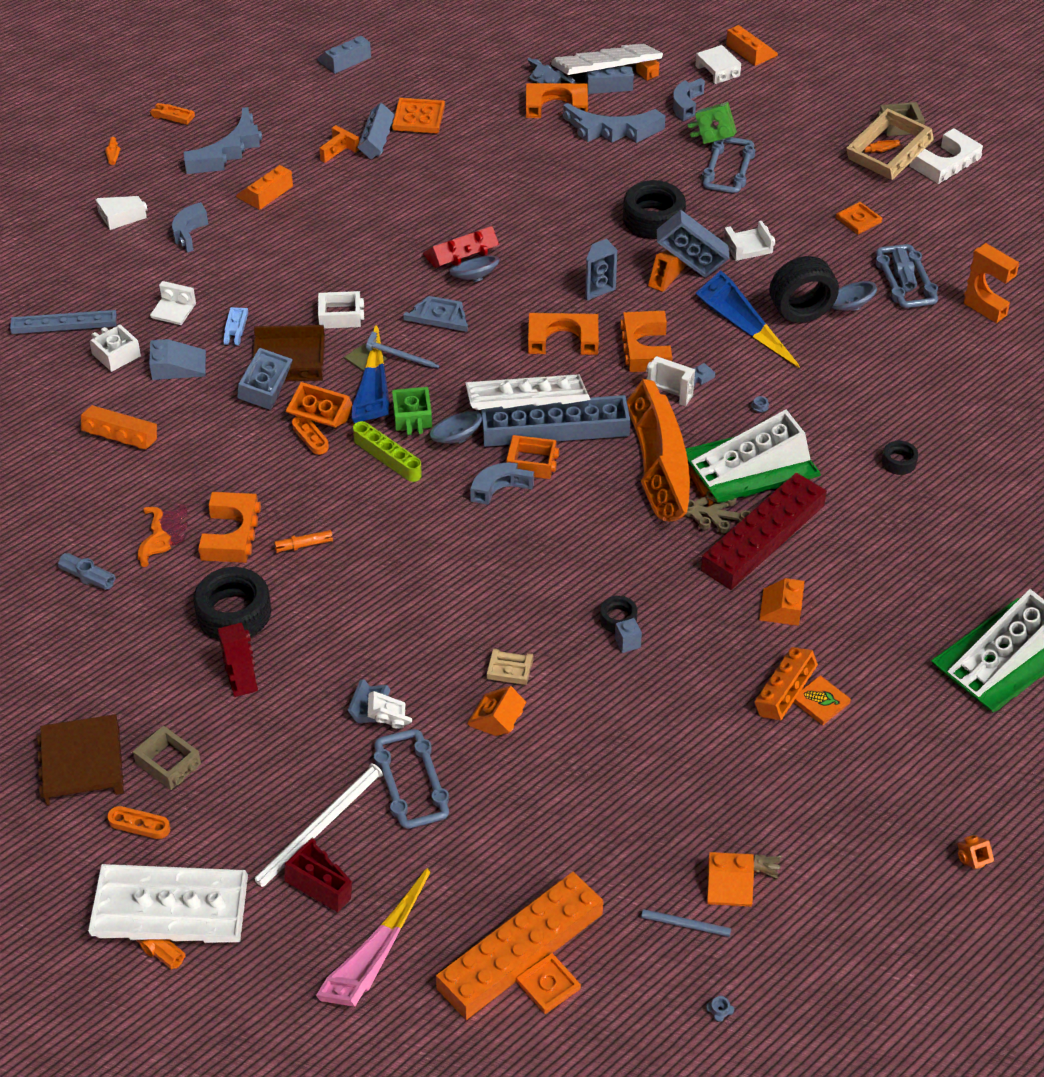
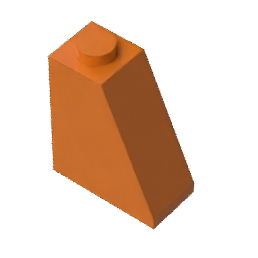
[648,250,685,292]

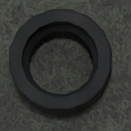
[882,440,919,475]
[600,595,638,633]

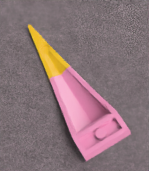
[316,868,430,1007]

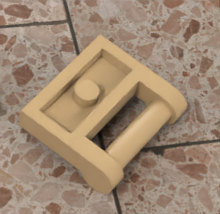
[487,649,533,685]

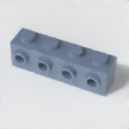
[357,103,395,159]

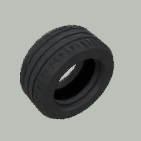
[623,180,686,239]
[769,256,839,323]
[193,567,271,640]

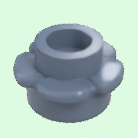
[751,396,769,413]

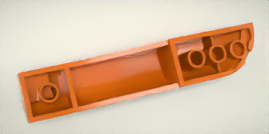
[627,379,690,522]

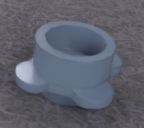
[706,996,734,1022]

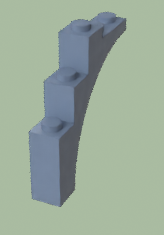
[563,103,666,143]
[184,107,262,174]

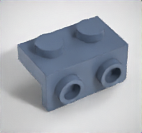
[348,679,390,724]

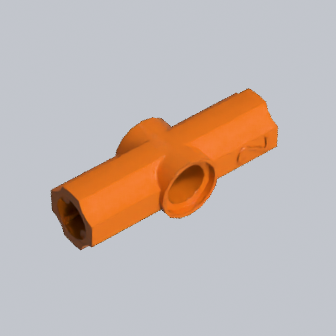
[135,919,186,970]

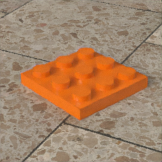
[392,98,445,134]

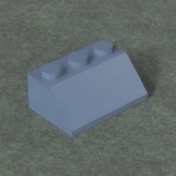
[317,36,371,74]
[584,66,634,94]
[585,239,618,300]

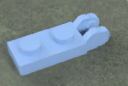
[224,307,248,345]

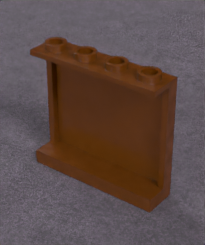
[253,325,325,382]
[37,714,124,806]

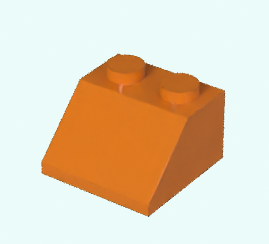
[759,578,805,626]
[467,686,527,736]
[707,852,754,907]

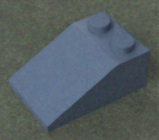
[149,339,206,380]
[238,348,293,410]

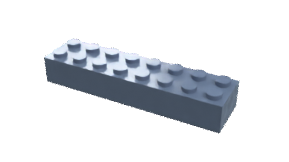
[481,395,630,447]

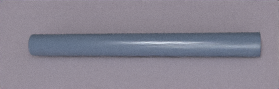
[641,909,731,937]

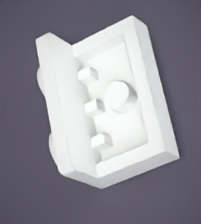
[367,691,412,729]

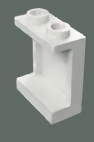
[695,45,741,84]
[723,221,775,261]
[646,356,695,407]

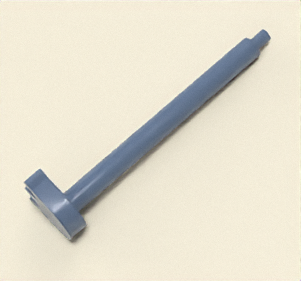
[366,331,440,369]

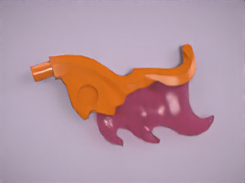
[138,503,188,567]

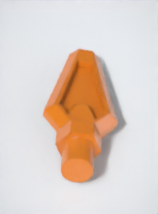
[105,137,121,165]
[864,140,900,153]

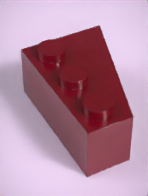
[218,622,258,697]

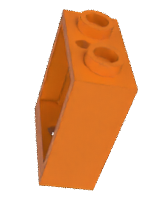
[506,435,559,479]

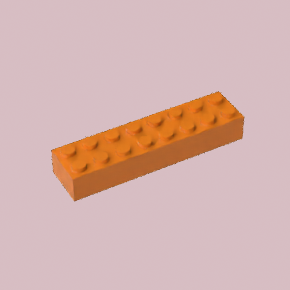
[436,872,603,1020]

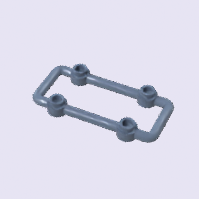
[702,137,755,193]
[876,244,938,308]
[374,729,449,829]

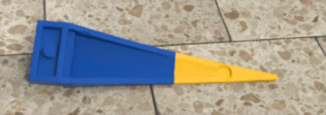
[696,270,800,368]
[352,325,390,423]

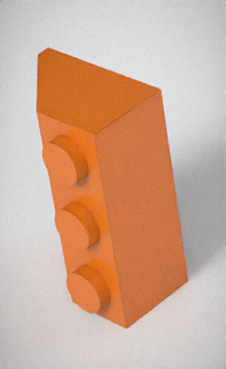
[726,25,778,66]
[236,165,293,210]
[286,382,352,427]

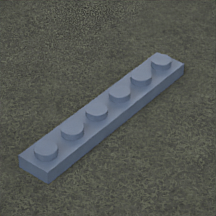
[10,310,117,334]

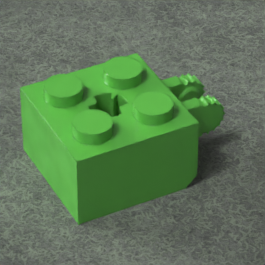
[687,102,737,144]
[392,387,432,435]

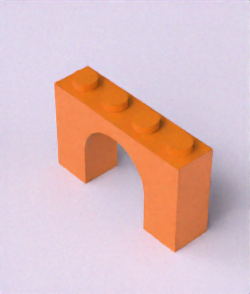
[526,83,588,118]
[964,243,1020,323]
[620,311,673,372]
[528,313,599,355]
[199,492,261,563]

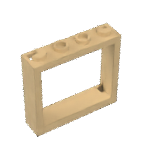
[846,108,934,180]

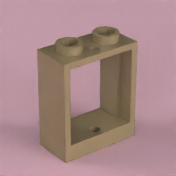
[877,102,925,136]
[133,725,201,790]

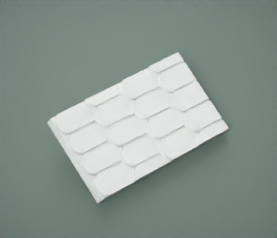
[551,44,663,75]
[465,374,590,410]
[88,864,248,943]

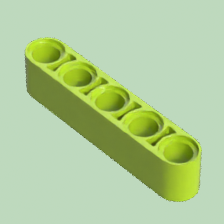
[353,421,422,482]

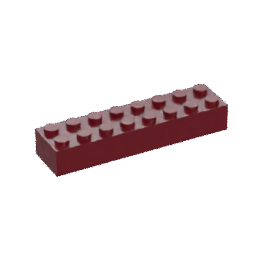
[701,472,827,590]

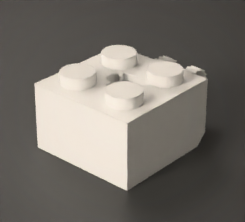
[89,325,141,372]

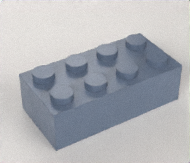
[657,210,730,278]

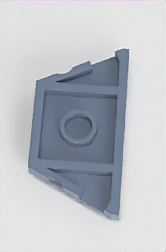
[403,296,468,332]

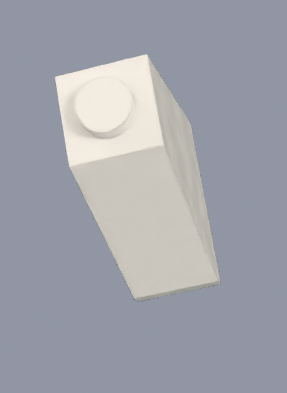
[96,196,148,230]

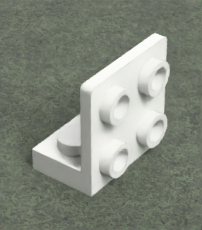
[150,281,196,325]

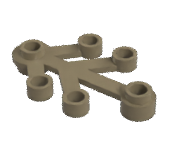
[684,491,751,533]

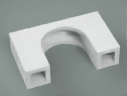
[910,128,983,184]

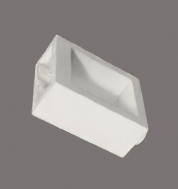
[318,291,364,328]

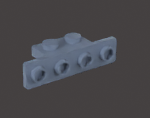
[527,58,576,83]

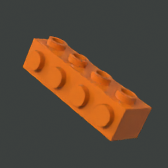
[81,405,157,449]
[755,647,818,720]

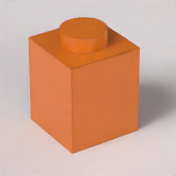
[636,60,660,80]

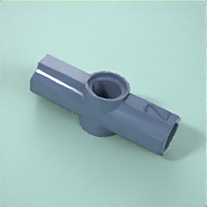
[891,247,917,292]
[58,553,116,590]

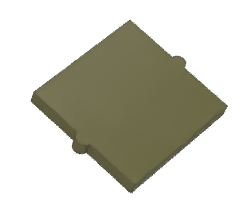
[344,343,386,372]

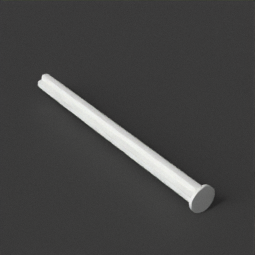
[255,763,383,887]

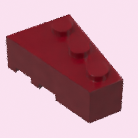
[285,837,352,913]

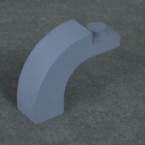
[673,78,705,121]
[172,202,208,252]
[470,463,534,505]

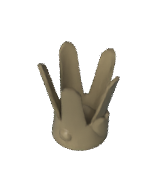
[754,854,782,879]

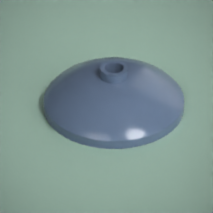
[450,256,499,282]
[831,281,877,311]
[430,411,482,444]

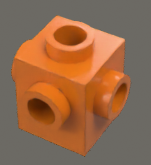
[957,835,994,869]

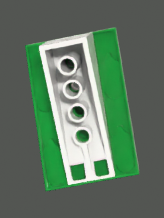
[686,410,821,503]
[931,589,1044,713]

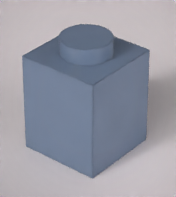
[615,618,642,653]

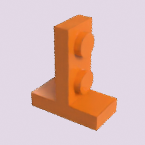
[319,125,359,163]

